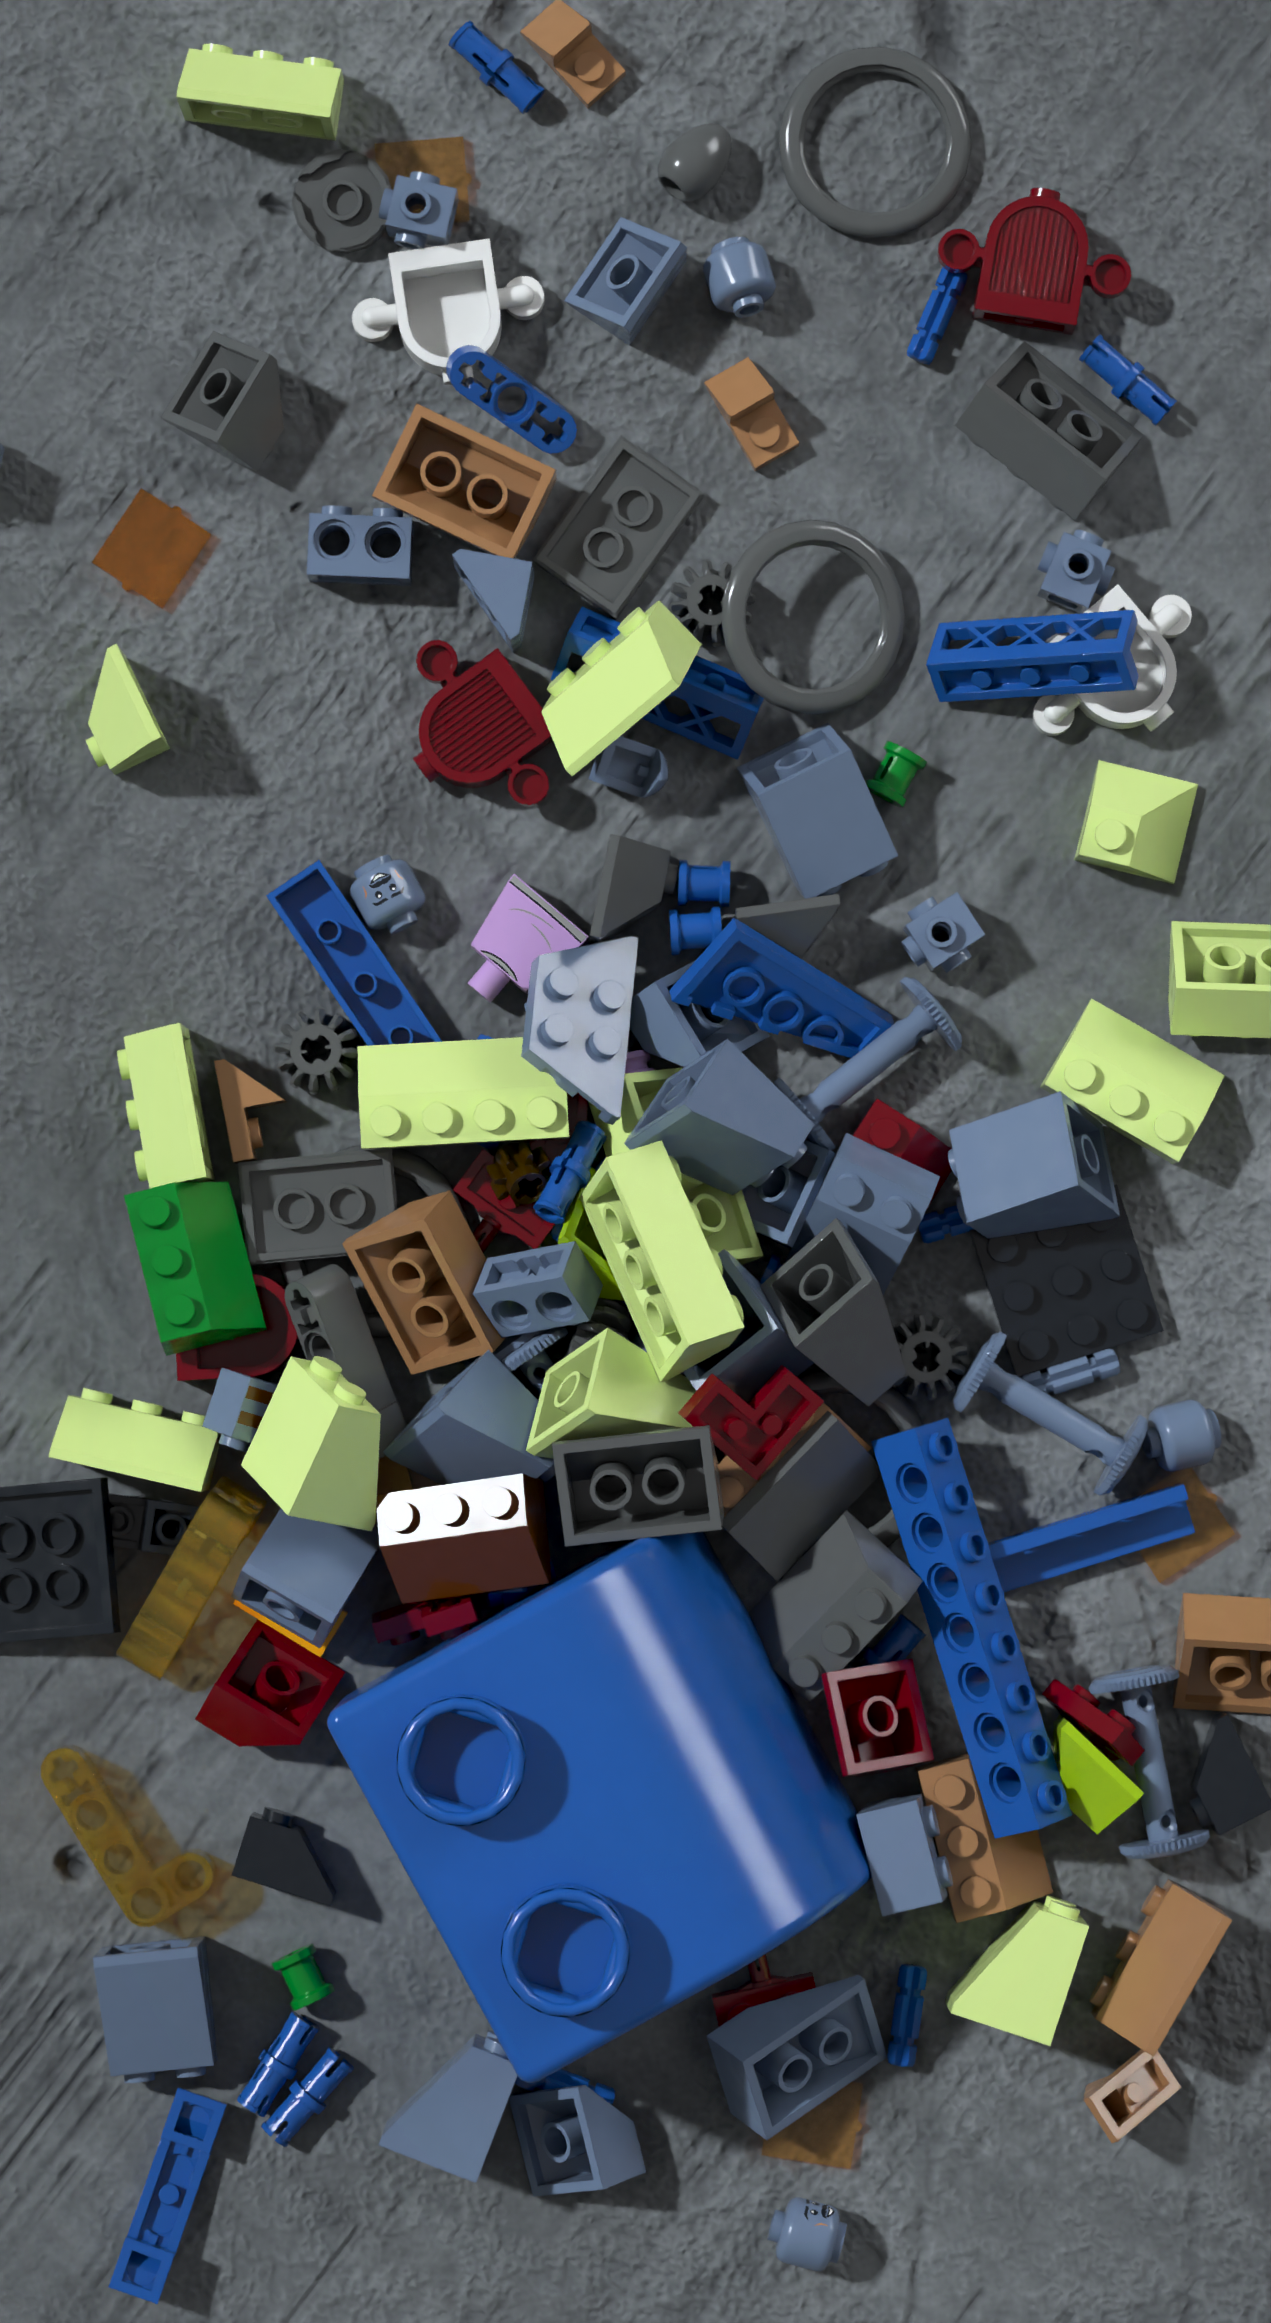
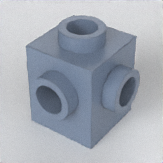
[379,171,459,250]
[1037,529,1115,613]
[901,892,985,973]

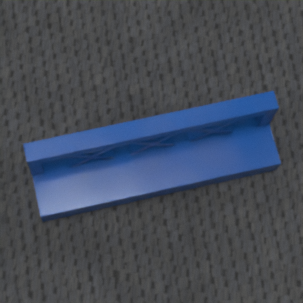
[551,606,764,760]
[926,610,1139,702]
[988,1483,1196,1592]

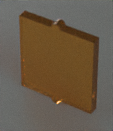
[374,136,472,223]
[92,488,212,610]
[1135,1468,1235,1583]
[761,2081,863,2169]

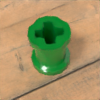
[866,741,927,808]
[271,1943,335,2011]

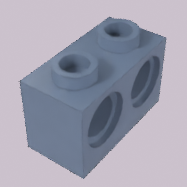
[307,505,414,586]
[473,1241,603,1338]

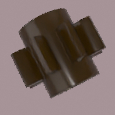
[486,1140,551,1207]

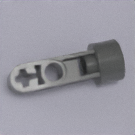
[285,1264,407,1459]

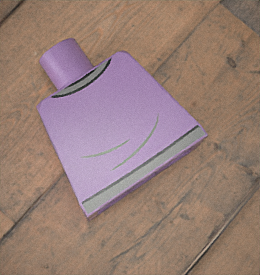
[467,874,589,1003]

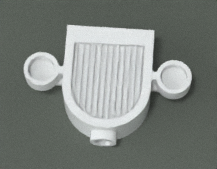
[352,238,544,385]
[1032,584,1192,736]

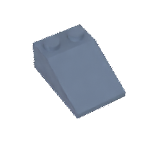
[784,1133,940,1295]
[707,1975,887,2140]

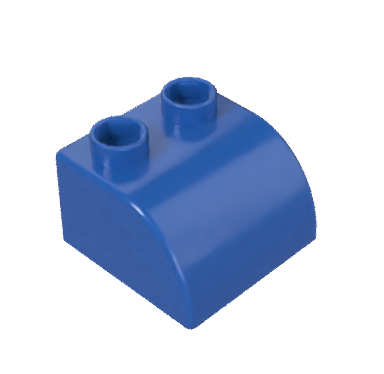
[327,1532,872,2083]

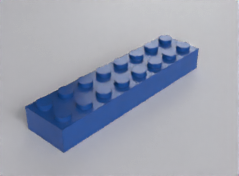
[266,860,442,1046]

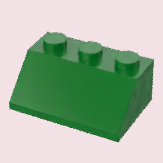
[124,1182,267,1356]

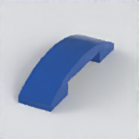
[109,2087,227,2304]

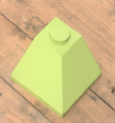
[86,644,170,775]
[1074,760,1198,884]

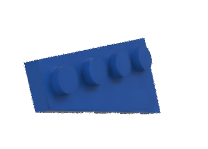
[669,918,894,1058]

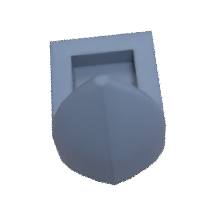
[589,736,668,798]

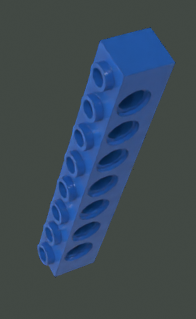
[871,1418,1072,1839]

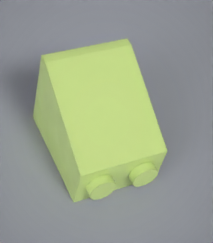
[526,1328,696,1459]
[241,1356,381,1531]
[945,1895,1089,2046]

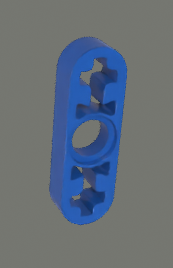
[446,345,577,453]

